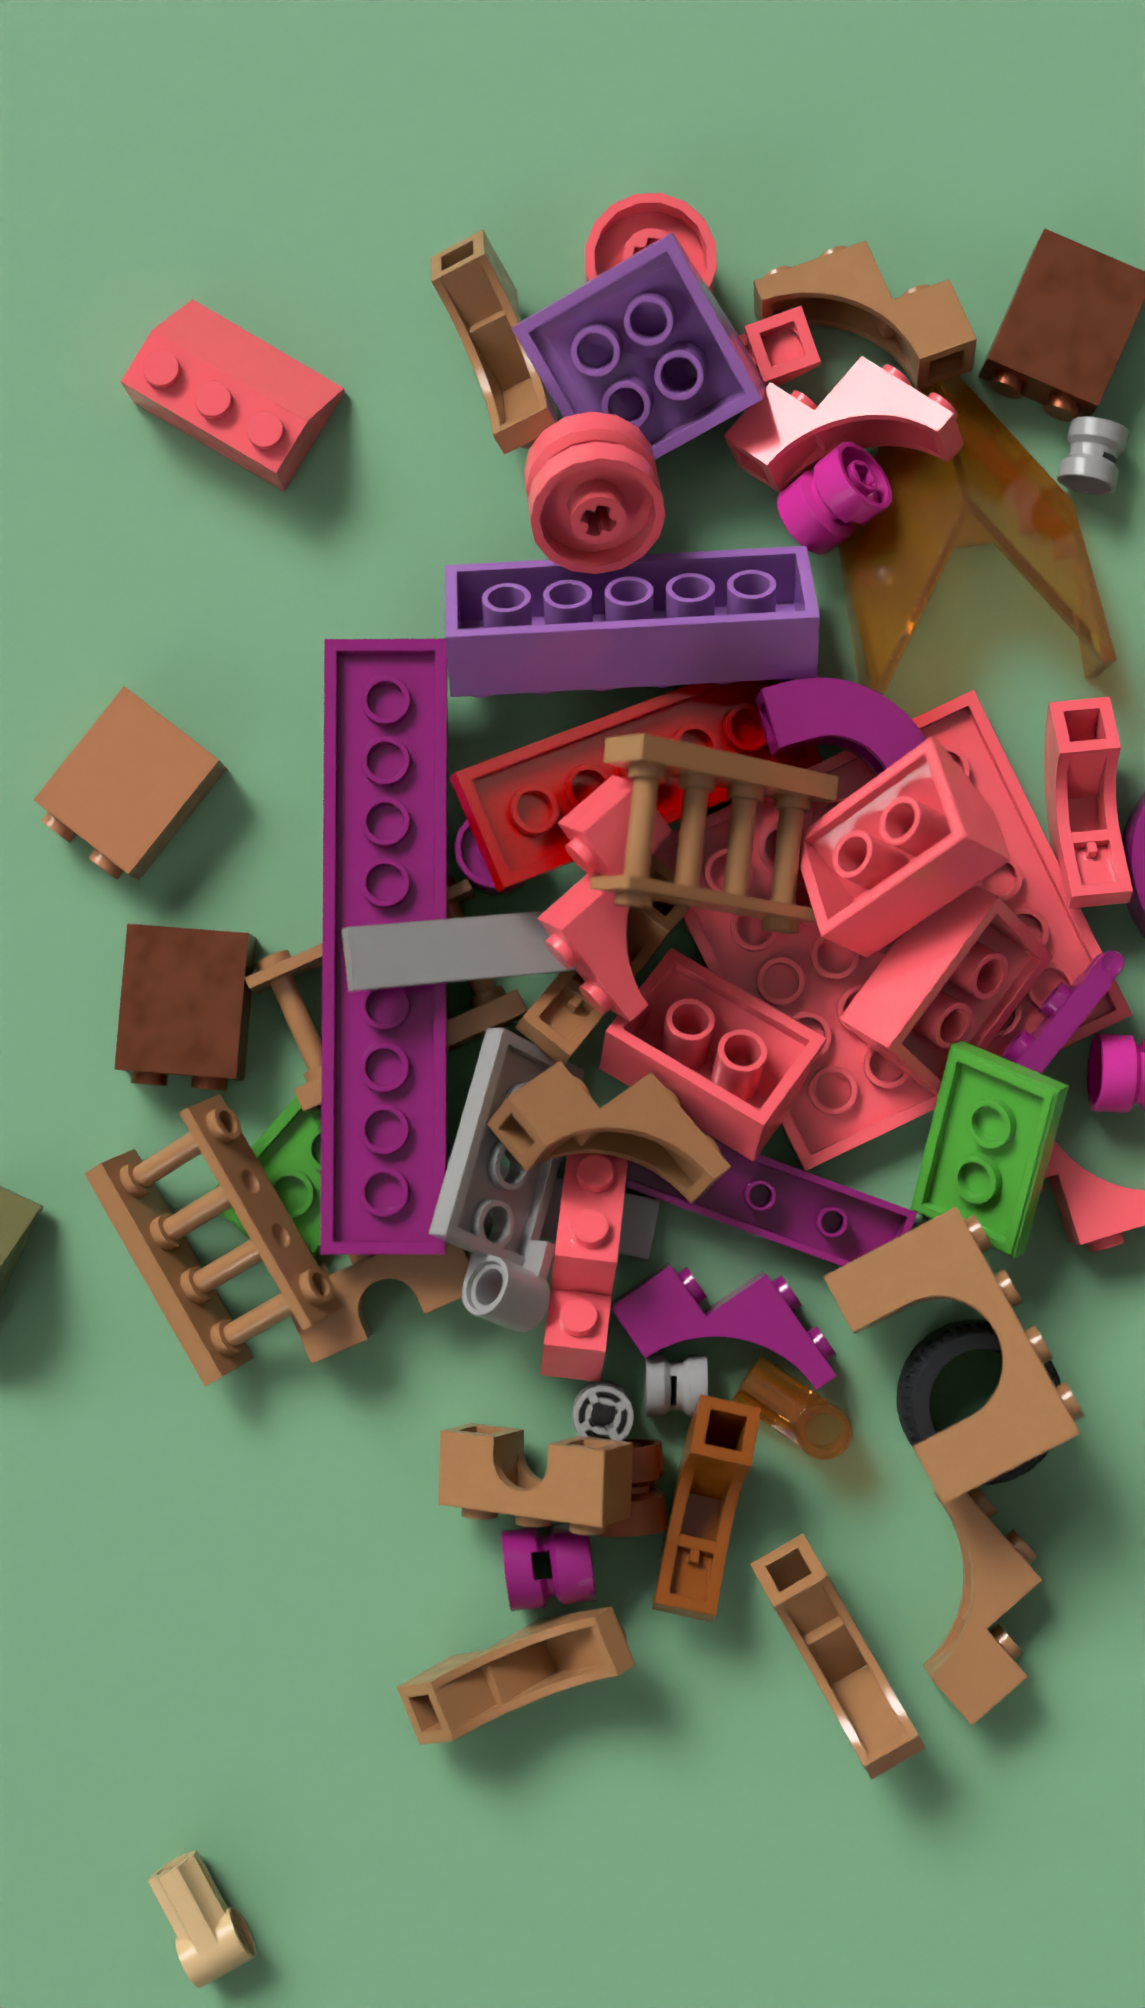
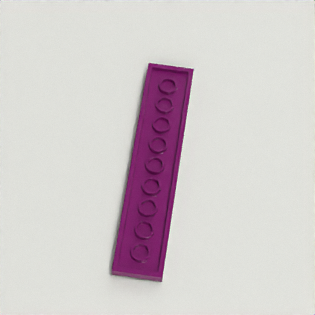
[320,638,448,1254]

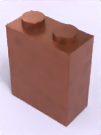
[978,228,1145,422]
[114,923,256,1091]

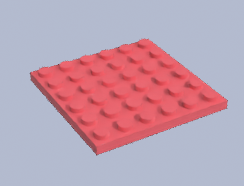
[652,690,1132,1171]

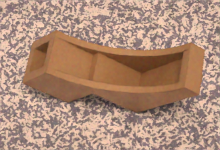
[430,230,558,455]
[753,241,977,390]
[487,1061,731,1204]
[922,1487,1042,1725]
[750,1533,926,1779]
[397,1606,635,1745]

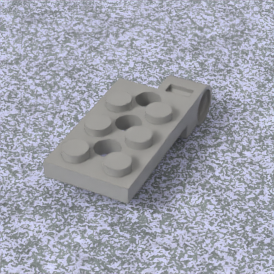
[429,1028,585,1333]

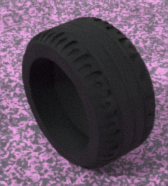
[896,1319,1061,1485]

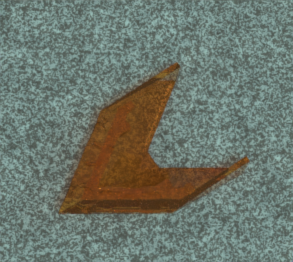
[838,375,1117,695]

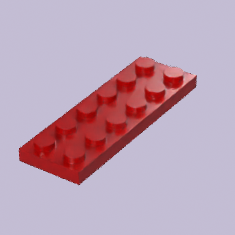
[450,680,822,892]

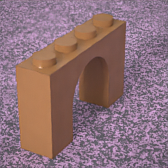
[823,1206,1084,1504]

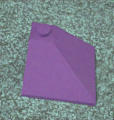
[512,232,766,460]

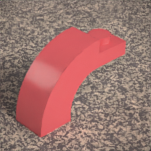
[1044,696,1133,909]

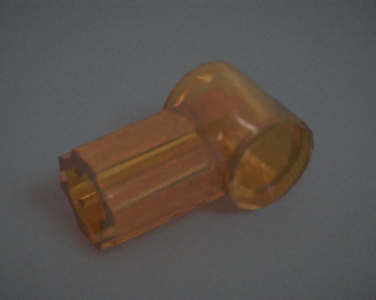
[731,1355,851,1460]

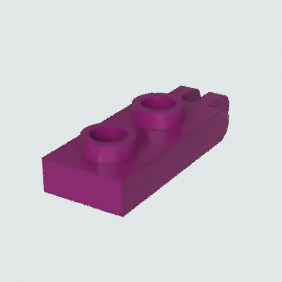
[1001,951,1124,1074]

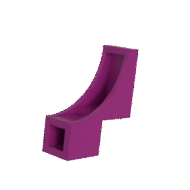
[610,1262,837,1390]

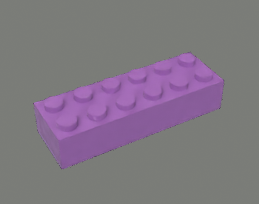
[445,546,820,698]

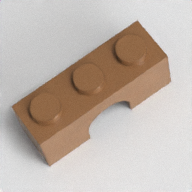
[291,1242,471,1364]
[438,1423,633,1535]

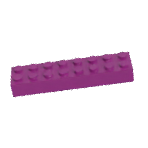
[625,1136,917,1266]

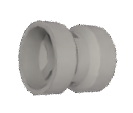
[1057,417,1129,495]
[645,1355,708,1417]
[573,1380,634,1441]

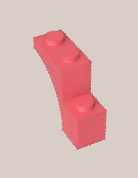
[724,356,964,493]
[537,775,672,1022]
[1041,1141,1145,1252]
[540,1153,628,1382]

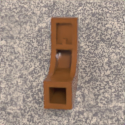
[652,1395,761,1623]

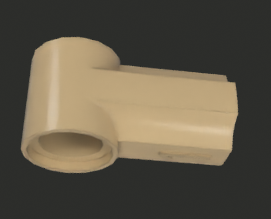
[148,1849,257,1989]

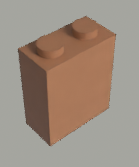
[34,686,227,880]

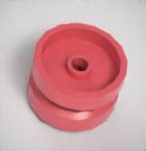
[585,193,717,294]
[523,411,666,574]

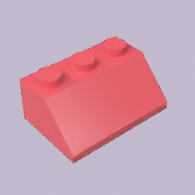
[121,299,345,492]
[799,737,1011,958]
[839,885,1053,1097]
[599,948,827,1162]

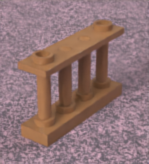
[590,733,839,933]
[245,876,527,1114]
[84,1094,342,1387]

